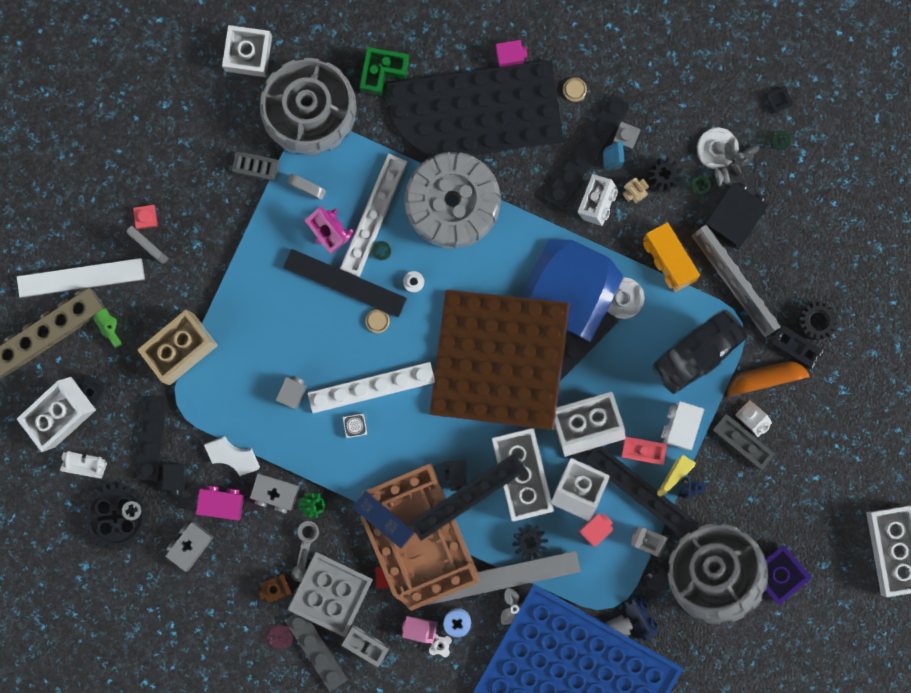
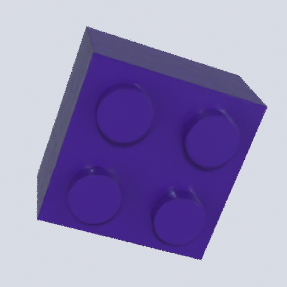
[766,545,812,605]

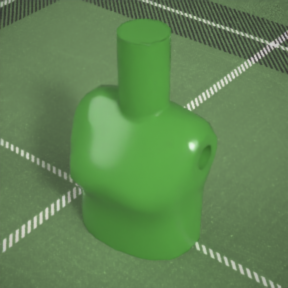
[93,309,122,348]

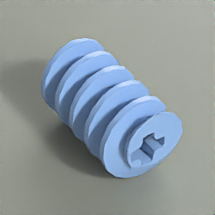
[444,608,471,637]

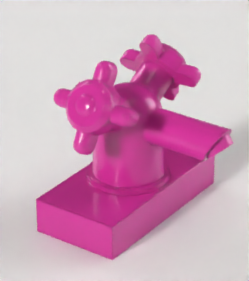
[304,207,353,254]

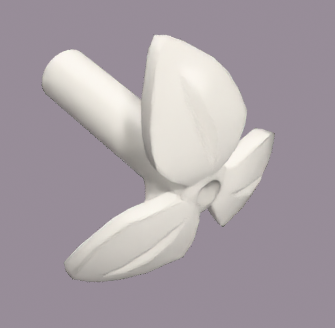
[501,588,523,625]

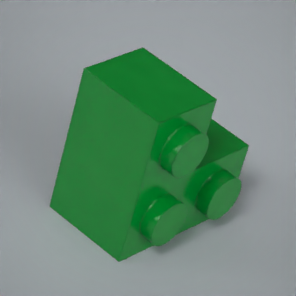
[360,47,409,96]

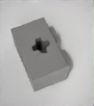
[250,474,300,513]
[165,522,214,572]

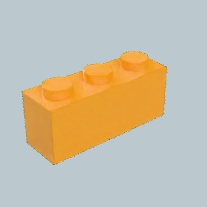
[643,222,700,293]

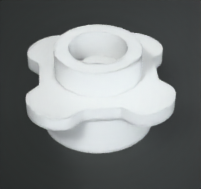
[429,634,452,657]

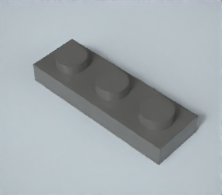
[712,414,775,470]

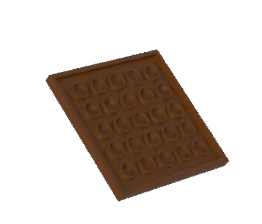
[429,290,570,430]

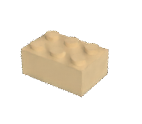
[138,310,218,385]

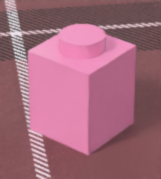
[402,616,438,643]

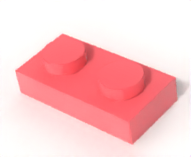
[621,437,667,465]

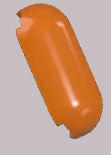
[727,361,810,397]

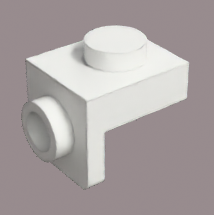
[735,400,772,437]

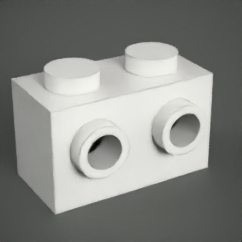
[578,174,618,226]

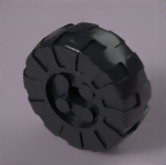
[652,309,748,394]

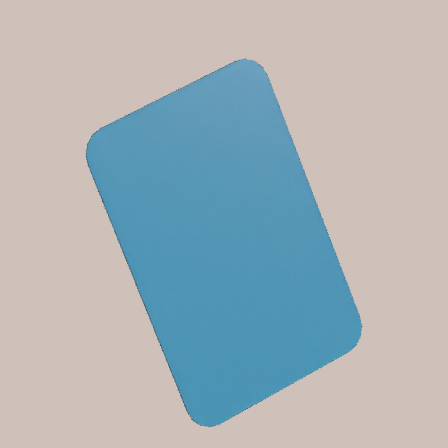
[175,131,745,610]

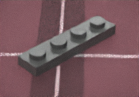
[285,613,348,692]

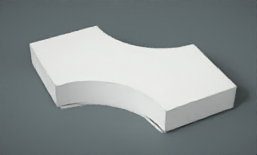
[204,436,260,476]

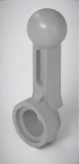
[291,521,319,582]

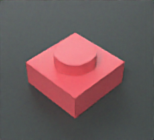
[133,205,158,229]

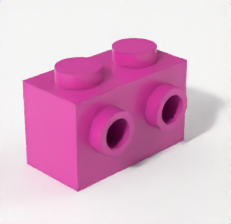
[196,485,244,520]

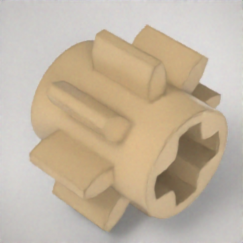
[623,178,649,203]

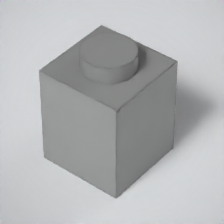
[612,122,641,153]
[276,376,307,410]

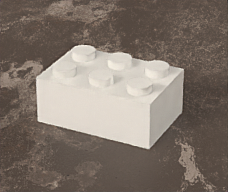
[17,377,96,452]
[555,392,626,457]

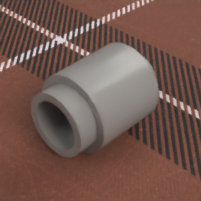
[605,615,633,636]

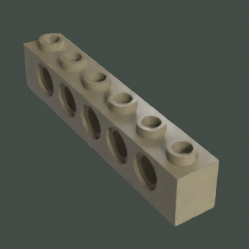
[0,288,105,379]

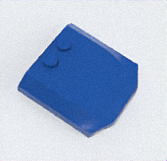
[520,240,624,343]

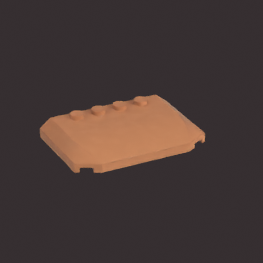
[360,463,480,611]

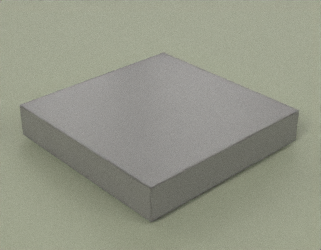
[127,226,169,264]

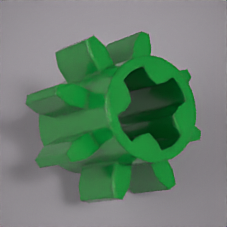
[298,492,325,518]

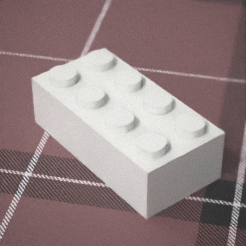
[492,428,554,522]
[866,505,911,597]

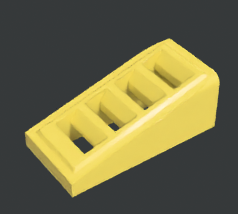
[657,455,696,497]

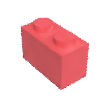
[578,513,613,547]

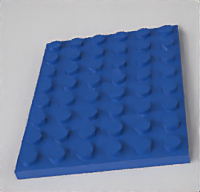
[473,584,683,693]

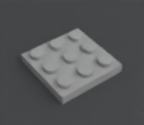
[287,552,373,637]

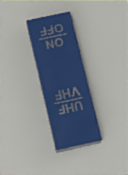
[352,491,415,549]

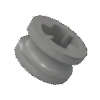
[715,166,730,187]
[122,501,141,520]

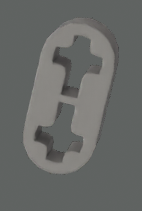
[287,173,326,201]

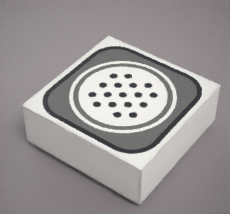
[343,414,368,438]

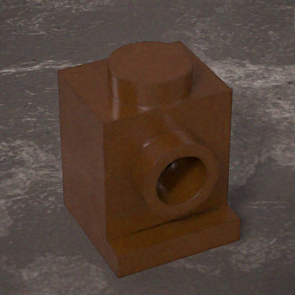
[258,573,293,603]

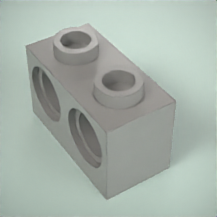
[342,625,390,667]

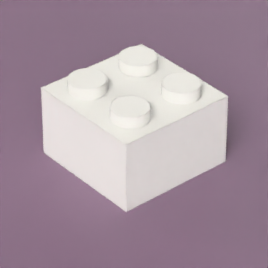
[222,25,272,77]
[661,401,704,451]
[550,458,610,521]

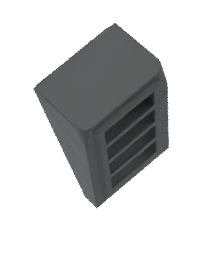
[232,152,280,181]

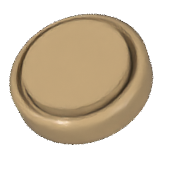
[563,78,587,102]
[365,309,390,333]

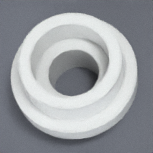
[403,271,424,292]

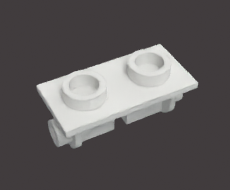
[60,451,107,479]

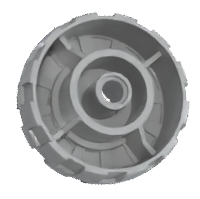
[260,58,356,156]
[404,152,501,249]
[668,524,768,624]

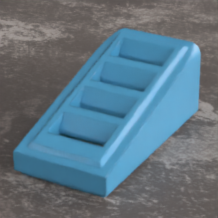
[603,141,624,170]

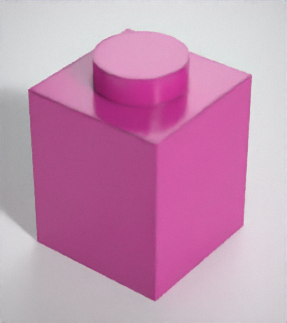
[496,40,527,67]

